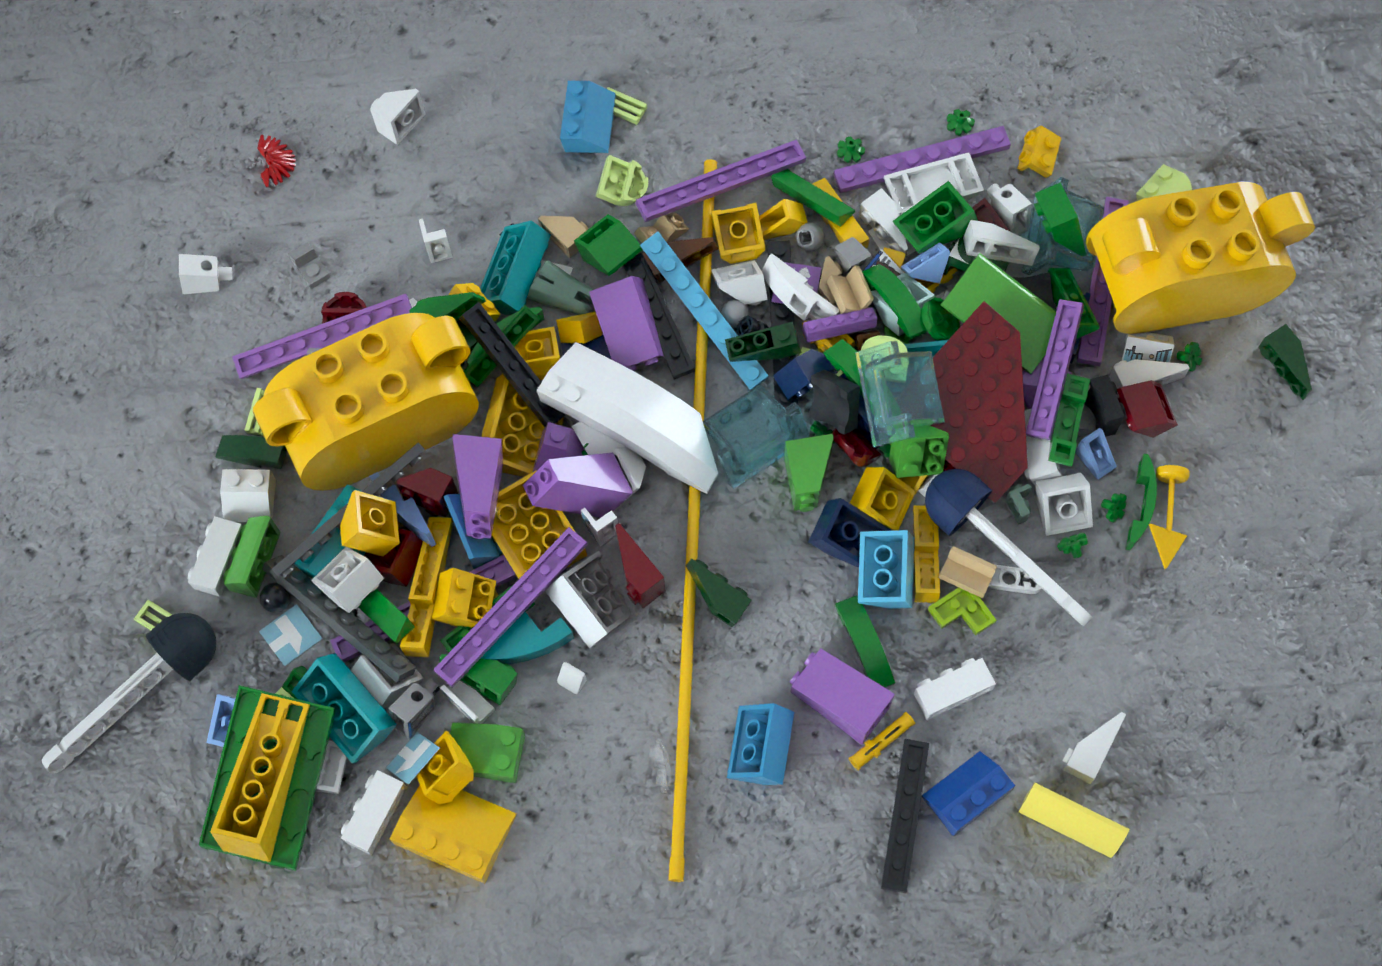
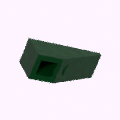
[725,322,802,362]
[1258,324,1312,400]
[686,558,752,627]

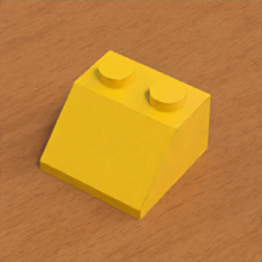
[850,467,916,531]
[340,490,400,556]

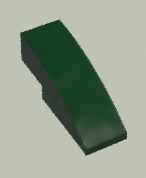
[215,435,287,469]

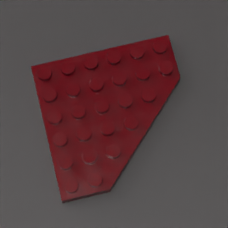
[895,301,1028,503]

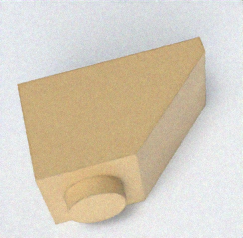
[538,216,588,259]

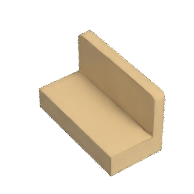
[827,265,874,314]
[938,546,997,598]

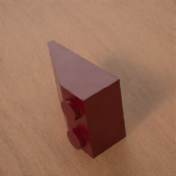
[615,523,666,608]
[364,529,423,587]

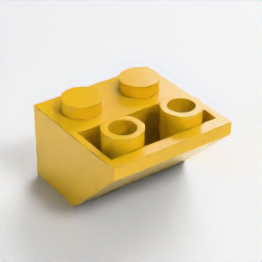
[432,568,496,627]

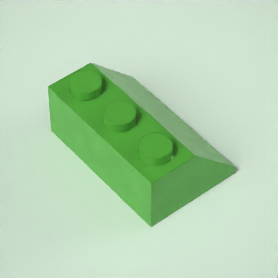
[223,516,281,598]

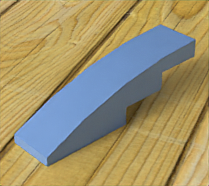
[369,472,436,547]

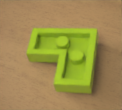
[927,587,997,636]

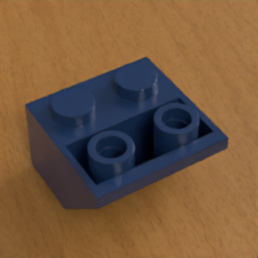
[773,349,838,399]

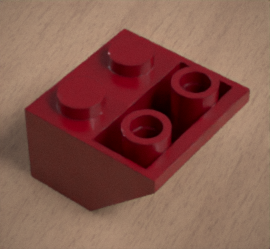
[1117,380,1178,438]
[396,468,458,517]

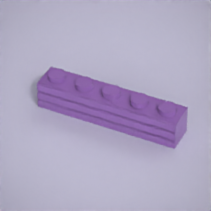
[803,307,877,343]

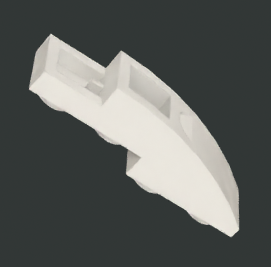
[762,254,840,321]

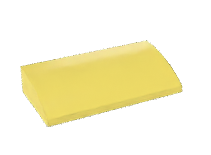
[1019,783,1130,858]

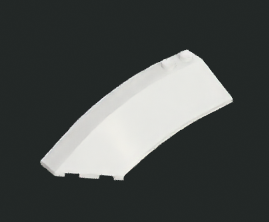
[537,342,719,494]

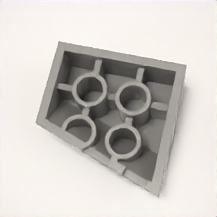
[545,551,631,648]

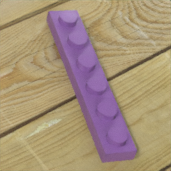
[1026,299,1084,440]

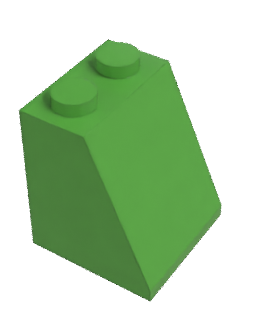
[784,434,833,512]

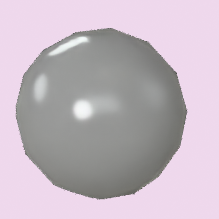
[796,223,825,251]
[720,300,749,329]

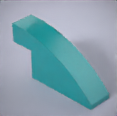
[481,612,574,665]

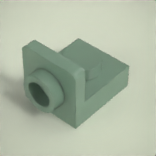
[1005,483,1032,525]

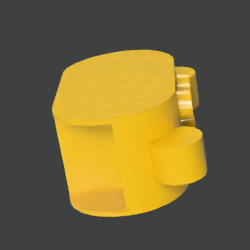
[1086,182,1315,334]
[253,313,479,491]

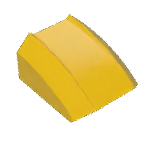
[711,203,765,264]
[514,326,560,380]
[416,731,474,804]

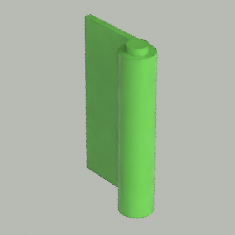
[940,253,1056,374]

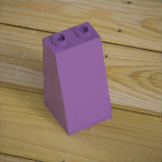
[589,276,664,371]
[453,434,503,539]
[523,453,633,518]
[790,648,895,745]

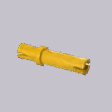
[848,712,915,770]

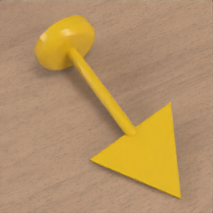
[1149,465,1190,569]

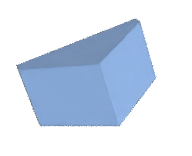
[901,242,950,284]
[1075,428,1117,480]
[206,694,236,747]

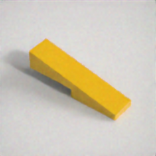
[812,178,870,248]
[913,505,940,603]

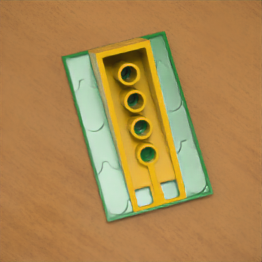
[199,685,335,871]

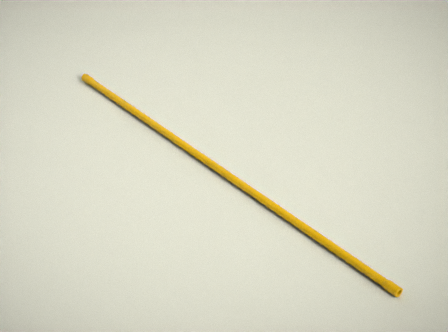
[668,159,717,882]

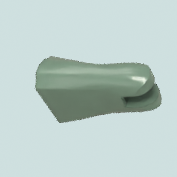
[528,260,593,315]

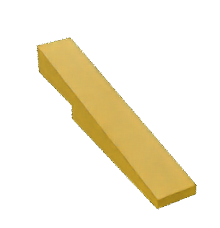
[400,517,453,657]

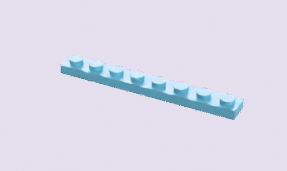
[640,231,769,391]

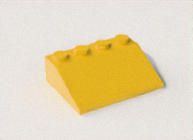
[481,374,564,477]
[492,470,587,579]
[390,785,517,884]

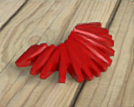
[257,135,296,187]

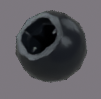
[260,582,290,613]

